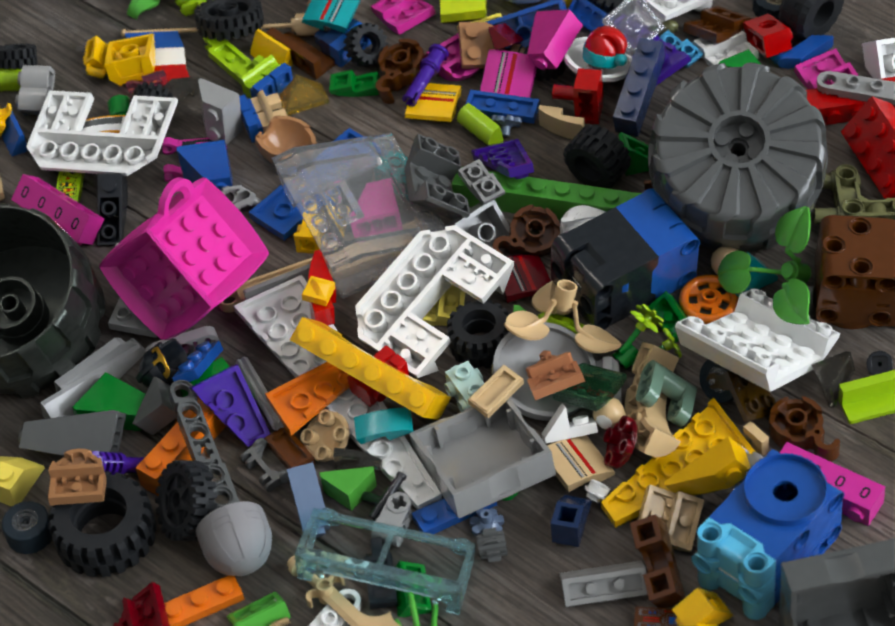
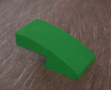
[329,70,381,97]

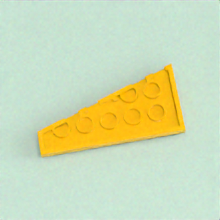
[601,398,755,528]

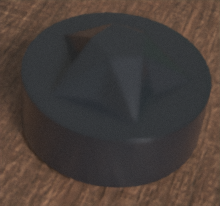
[866,351,893,375]

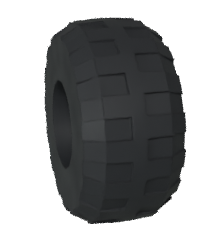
[778,0,844,41]

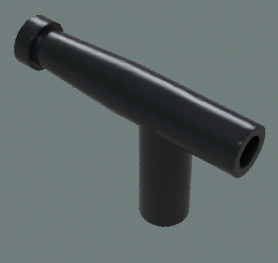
[361,471,407,521]

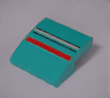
[302,0,361,33]

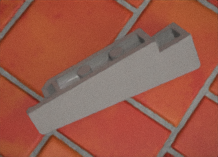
[40,338,145,419]

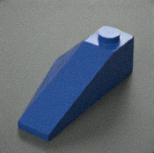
[486,0,567,49]

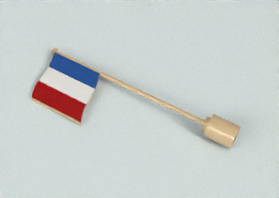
[121,13,326,85]

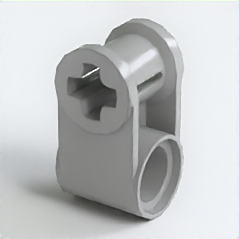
[371,492,413,547]

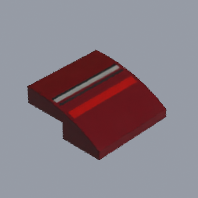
[504,255,551,303]

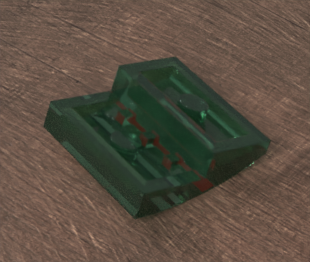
[552,363,626,411]

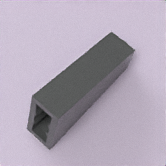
[18,410,126,456]

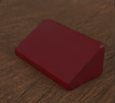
[488,23,523,50]

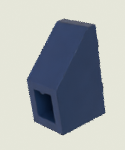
[550,495,592,547]

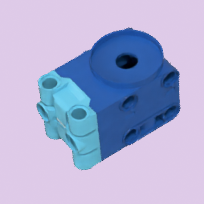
[692,449,844,620]

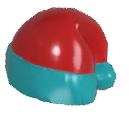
[582,25,628,69]

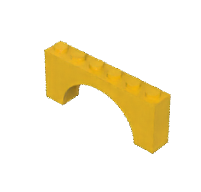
[290,317,452,420]

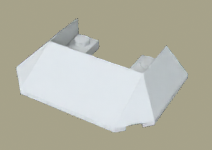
[26,90,178,176]
[355,225,514,378]

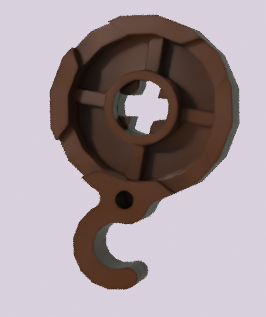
[376,39,426,104]
[492,205,560,257]
[769,396,840,462]

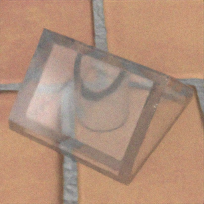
[602,0,666,56]

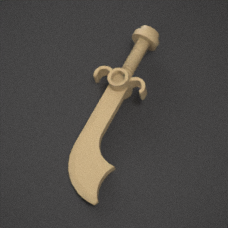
[287,554,401,626]

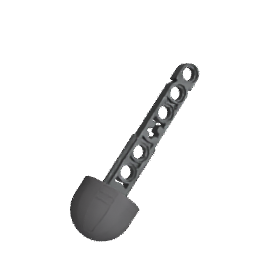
[169,380,272,577]

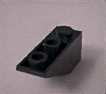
[97,173,128,246]

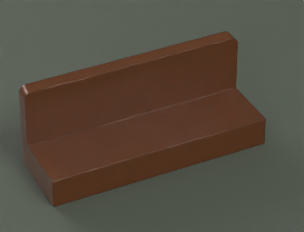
[266,27,335,80]

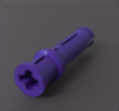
[402,44,449,107]

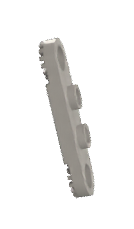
[817,71,895,106]

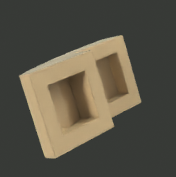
[538,105,585,139]

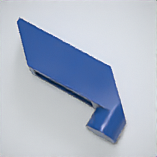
[771,35,834,69]

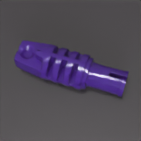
[92,451,144,475]

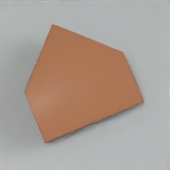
[526,350,585,400]

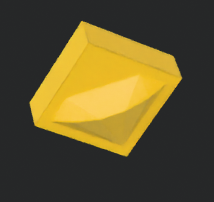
[302,276,335,306]

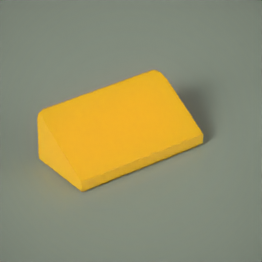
[250,29,293,67]

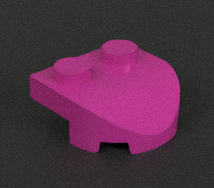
[426,34,480,81]

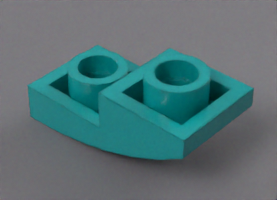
[354,407,413,444]

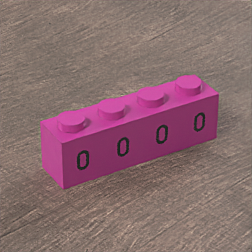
[11,174,104,246]
[780,442,885,526]

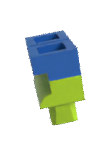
[235,55,294,98]

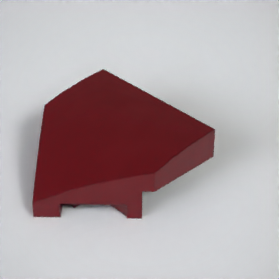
[113,582,170,626]

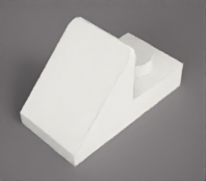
[541,403,598,443]

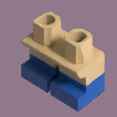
[239,90,287,143]

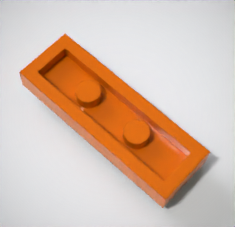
[164,576,245,626]

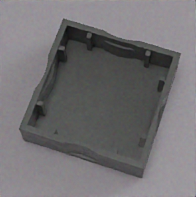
[779,538,895,626]

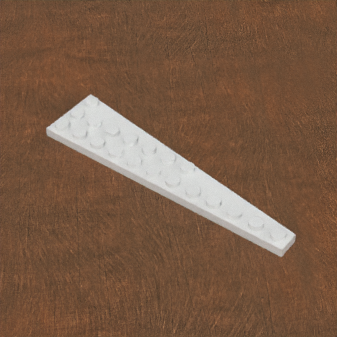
[234,275,442,510]

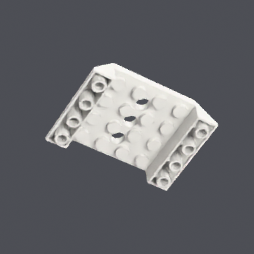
[675,288,840,392]

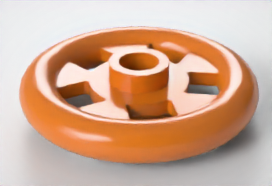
[679,275,739,324]

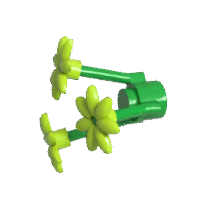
[612,304,682,370]

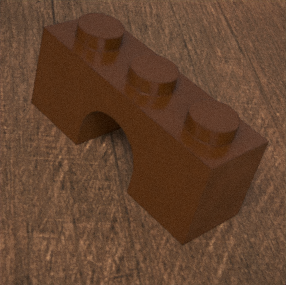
[630,514,685,608]

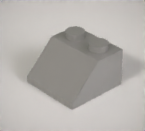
[198,78,243,145]
[444,200,510,252]

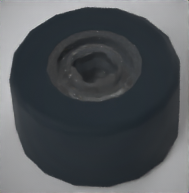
[2,501,52,554]

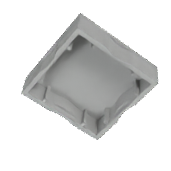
[409,398,556,519]

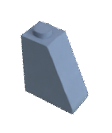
[287,462,330,538]

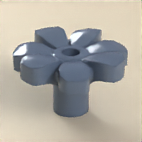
[491,115,522,137]
[470,508,505,537]

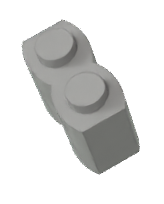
[15,65,55,115]

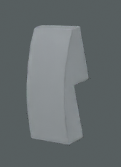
[458,159,505,205]

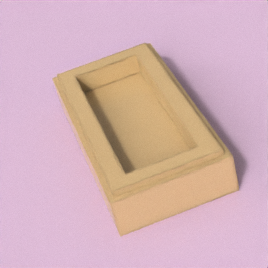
[468,365,524,419]

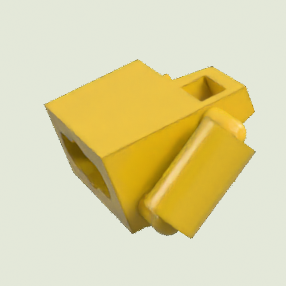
[83,36,108,79]

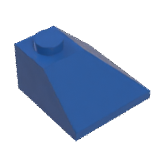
[177,140,233,191]

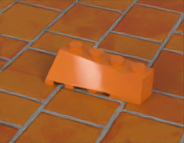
[136,397,226,496]

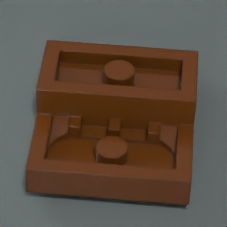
[683,6,751,44]

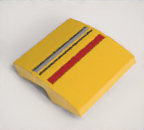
[405,83,461,122]

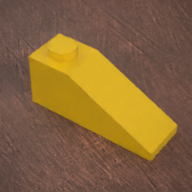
[664,436,751,496]

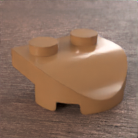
[458,22,505,72]
[48,449,106,506]

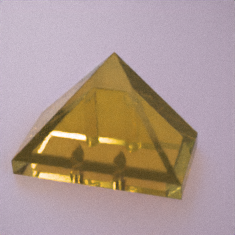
[279,75,330,116]

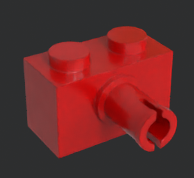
[552,68,604,125]

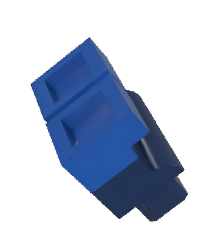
[314,18,371,68]

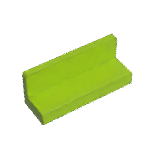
[838,370,895,424]

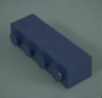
[613,37,665,137]

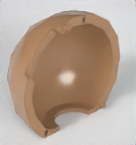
[255,115,316,167]

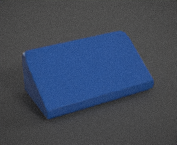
[1,106,28,156]

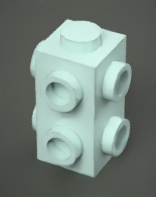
[444,361,484,412]

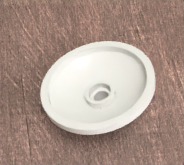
[563,37,632,83]

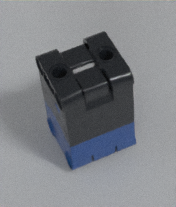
[551,189,700,330]

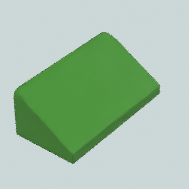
[227,592,290,626]

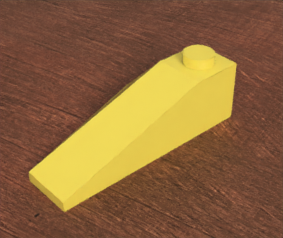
[0,456,45,506]

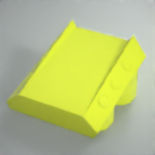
[440,0,487,23]

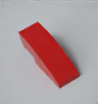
[308,250,336,326]

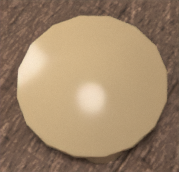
[300,409,350,462]

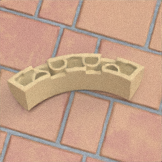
[624,342,681,457]

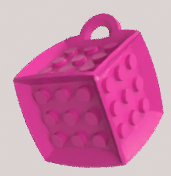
[99,177,269,340]

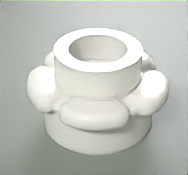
[585,479,610,503]

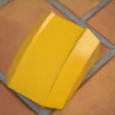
[104,33,155,86]

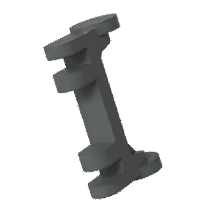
[240,438,289,492]

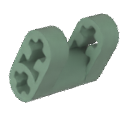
[636,360,697,427]

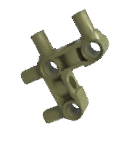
[813,164,895,224]

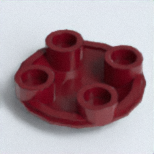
[604,415,637,469]

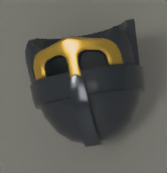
[136,338,188,388]

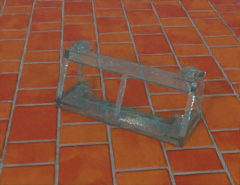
[295,508,476,615]

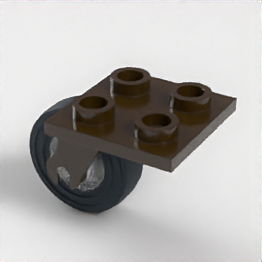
[699,359,776,423]

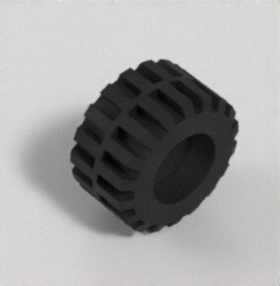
[563,125,631,189]
[447,300,509,369]

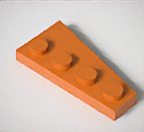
[265,362,349,436]

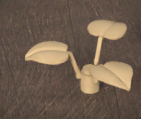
[504,280,622,353]

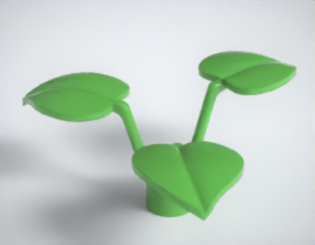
[718,206,811,325]

